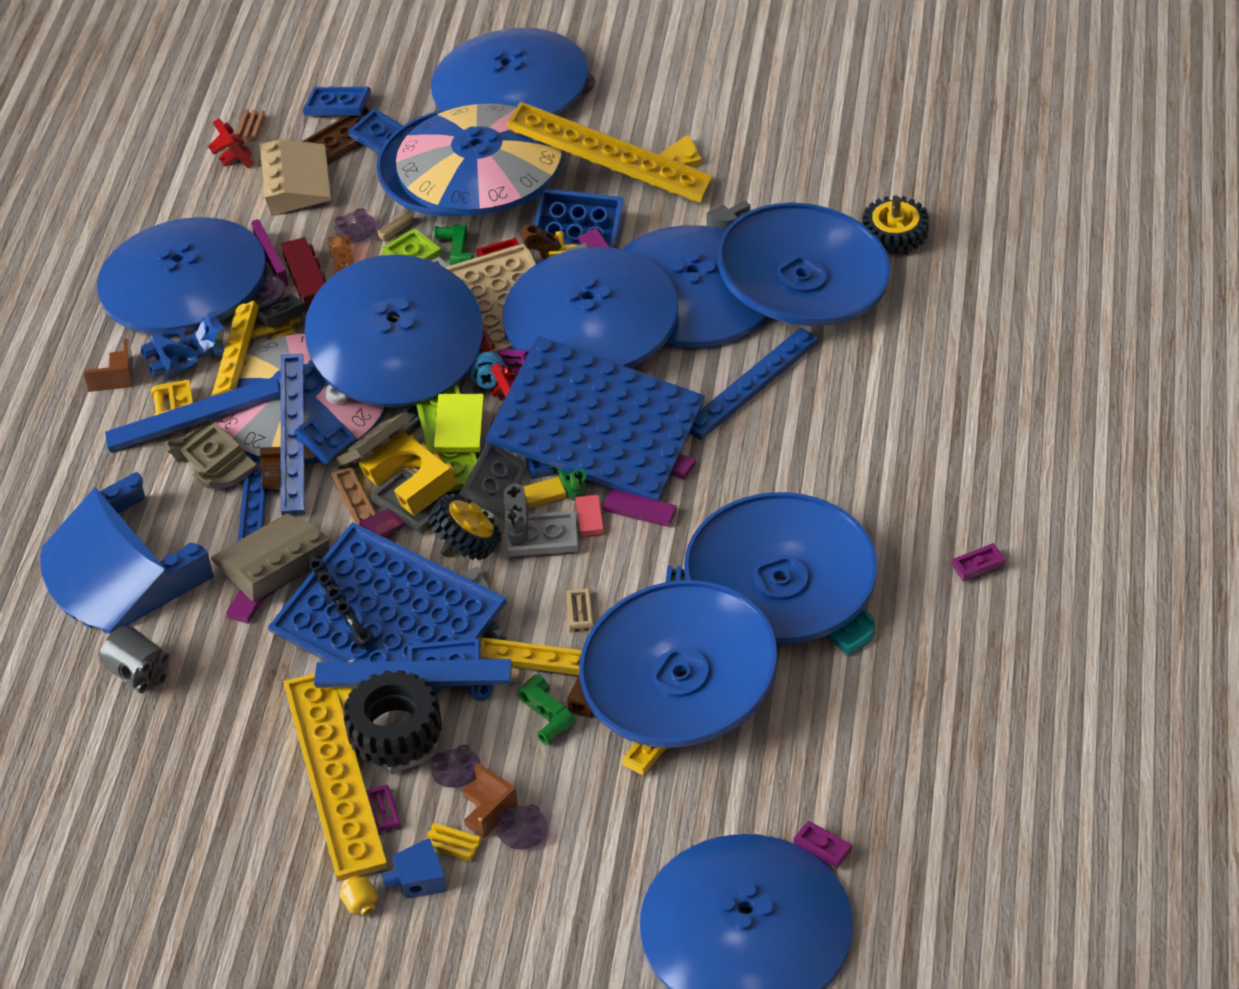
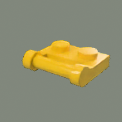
[151,380,193,416]

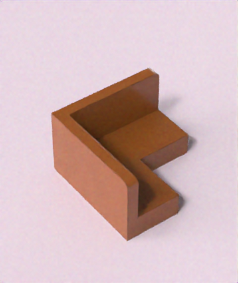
[84,339,133,392]
[462,763,518,838]

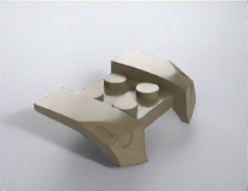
[164,420,258,490]

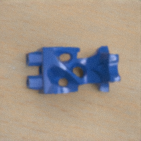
[140,311,225,380]

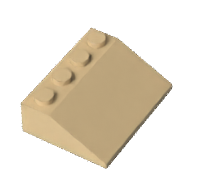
[260,139,332,216]

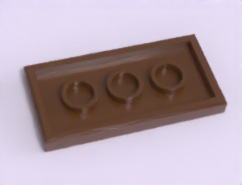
[302,105,372,165]

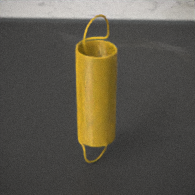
[268,328,301,340]

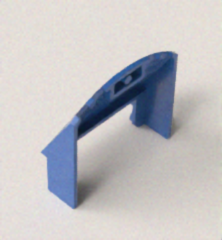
[40,472,214,634]

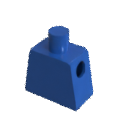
[381,838,447,898]

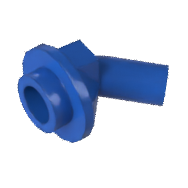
[468,685,493,701]

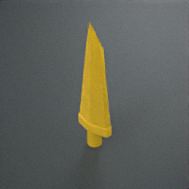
[250,317,301,339]

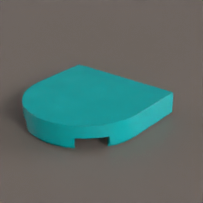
[826,609,875,657]

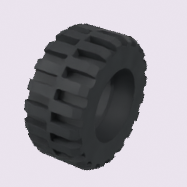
[343,670,442,767]

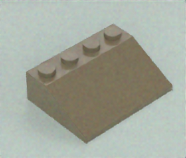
[211,513,329,602]

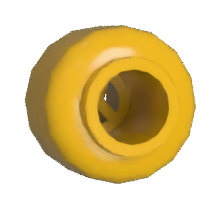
[339,875,379,916]

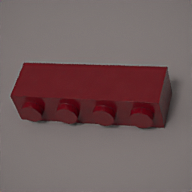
[281,237,326,313]

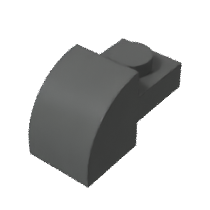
[706,200,751,230]

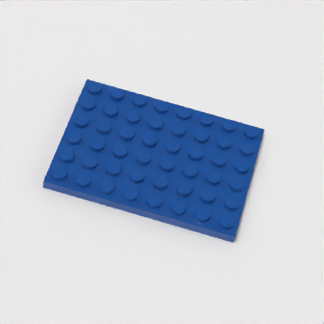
[486,335,705,501]
[268,522,507,695]

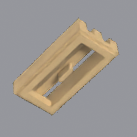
[566,588,594,632]

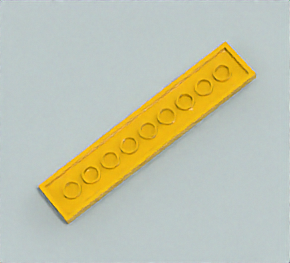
[506,101,712,203]
[283,673,388,882]

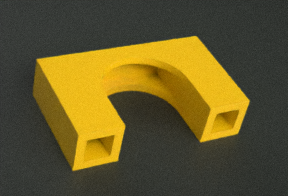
[358,431,457,516]

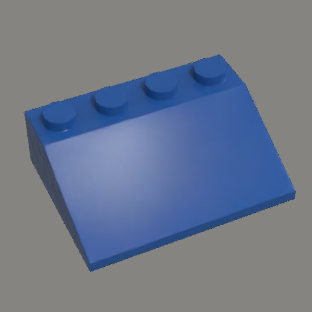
[534,189,626,248]

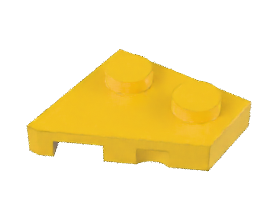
[658,135,702,168]

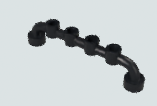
[308,555,375,649]

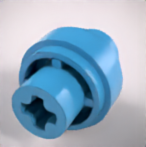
[470,352,506,389]

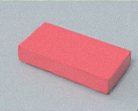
[575,495,604,537]

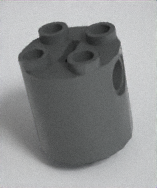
[99,625,170,694]

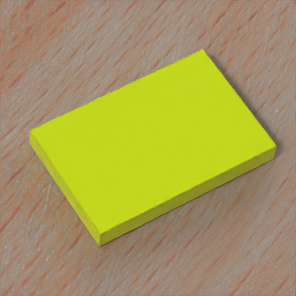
[434,394,484,452]

